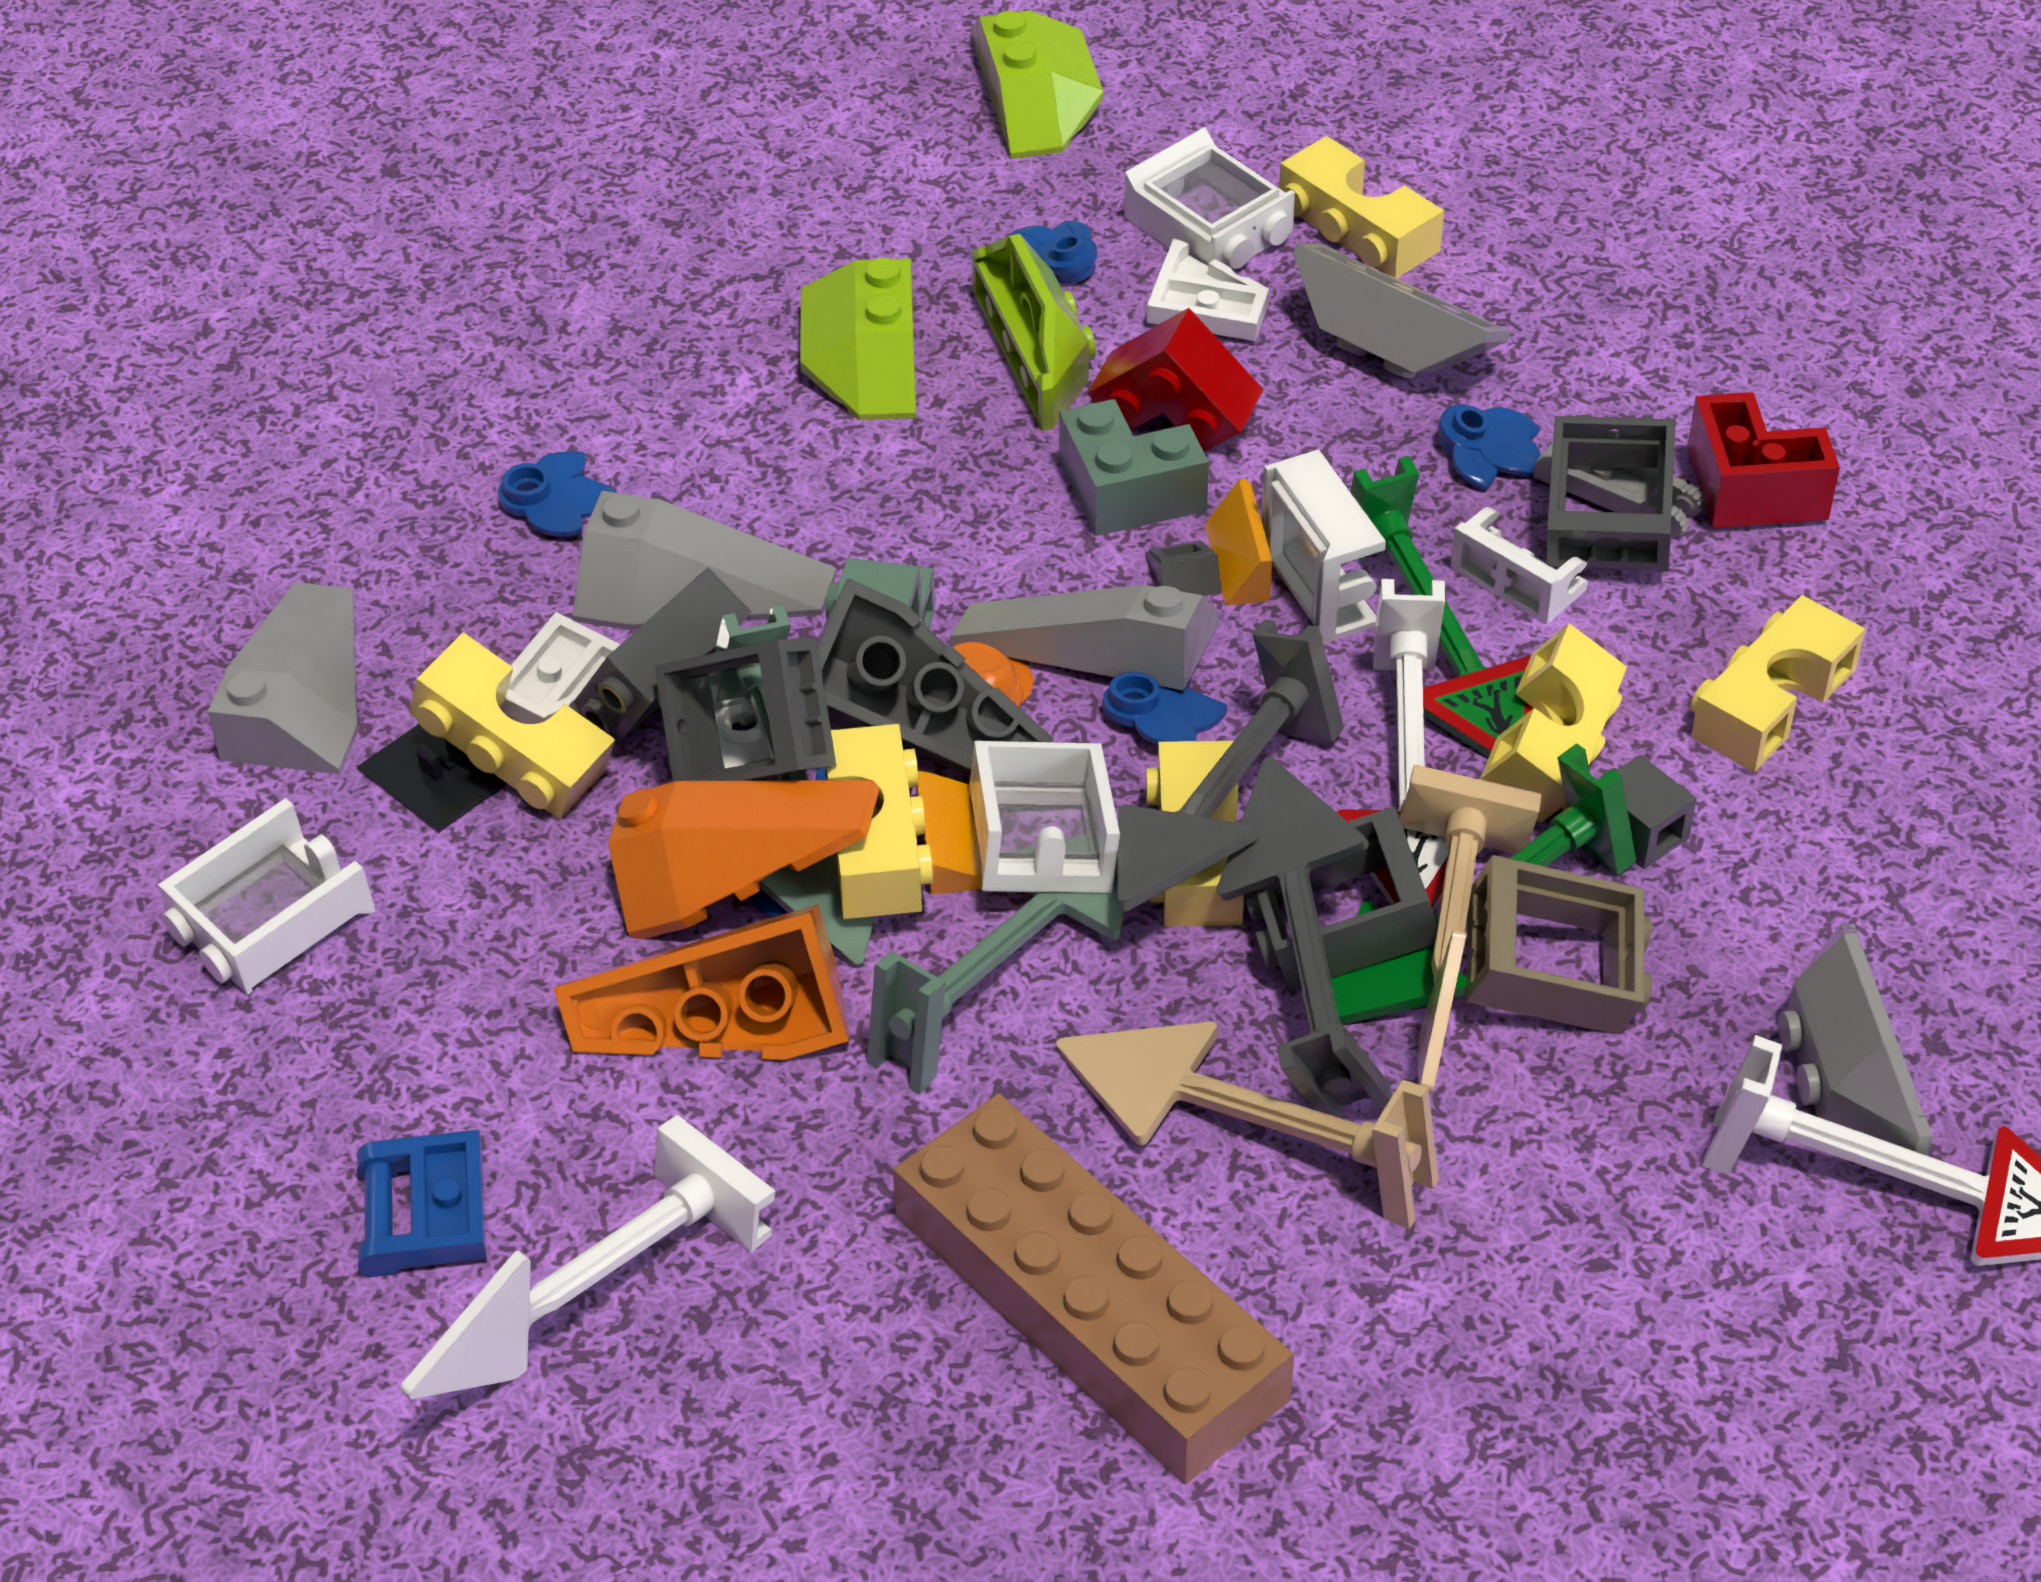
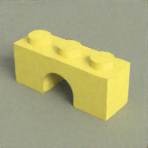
[1279,136,1444,279]
[1690,595,1865,772]
[1480,623,1627,822]
[409,632,615,818]
[825,724,933,919]
[1146,741,1244,926]

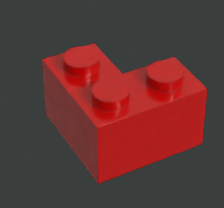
[1087,308,1264,452]
[1687,392,1840,528]

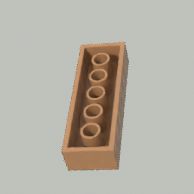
[893,1093,1294,1485]

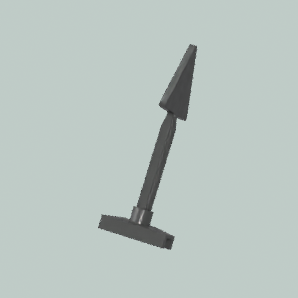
[1118,620,1344,911]
[1216,757,1392,1119]

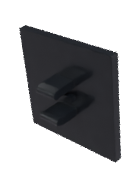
[357,724,508,834]

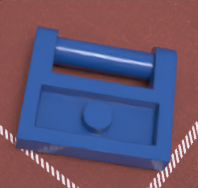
[357,1130,487,1278]

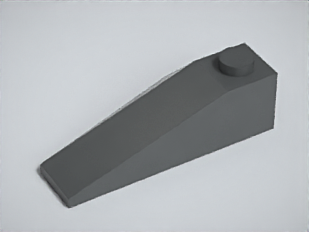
[816,578,1054,776]

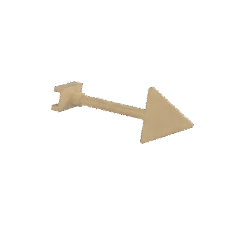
[1399,764,1542,1093]
[1056,1021,1439,1230]

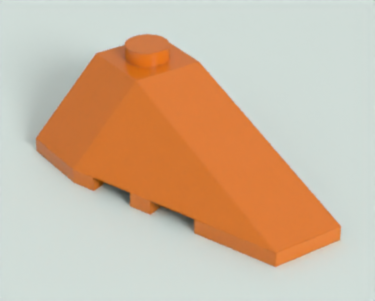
[608,780,880,939]
[553,904,850,1060]

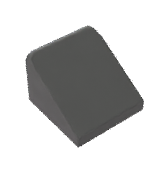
[1146,540,1222,596]

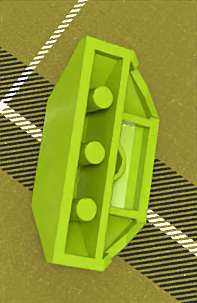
[971,10,1103,159]
[971,234,1096,431]
[800,258,916,420]

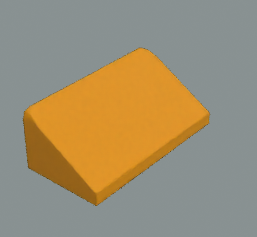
[1205,479,1272,605]
[916,771,982,895]

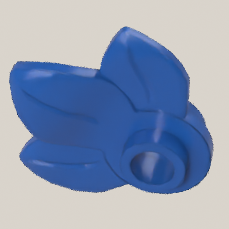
[1008,220,1098,283]
[1438,404,1541,491]
[498,451,616,537]
[1103,672,1228,745]

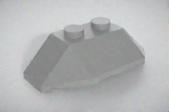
[1293,243,1511,379]
[1778,923,1933,1156]

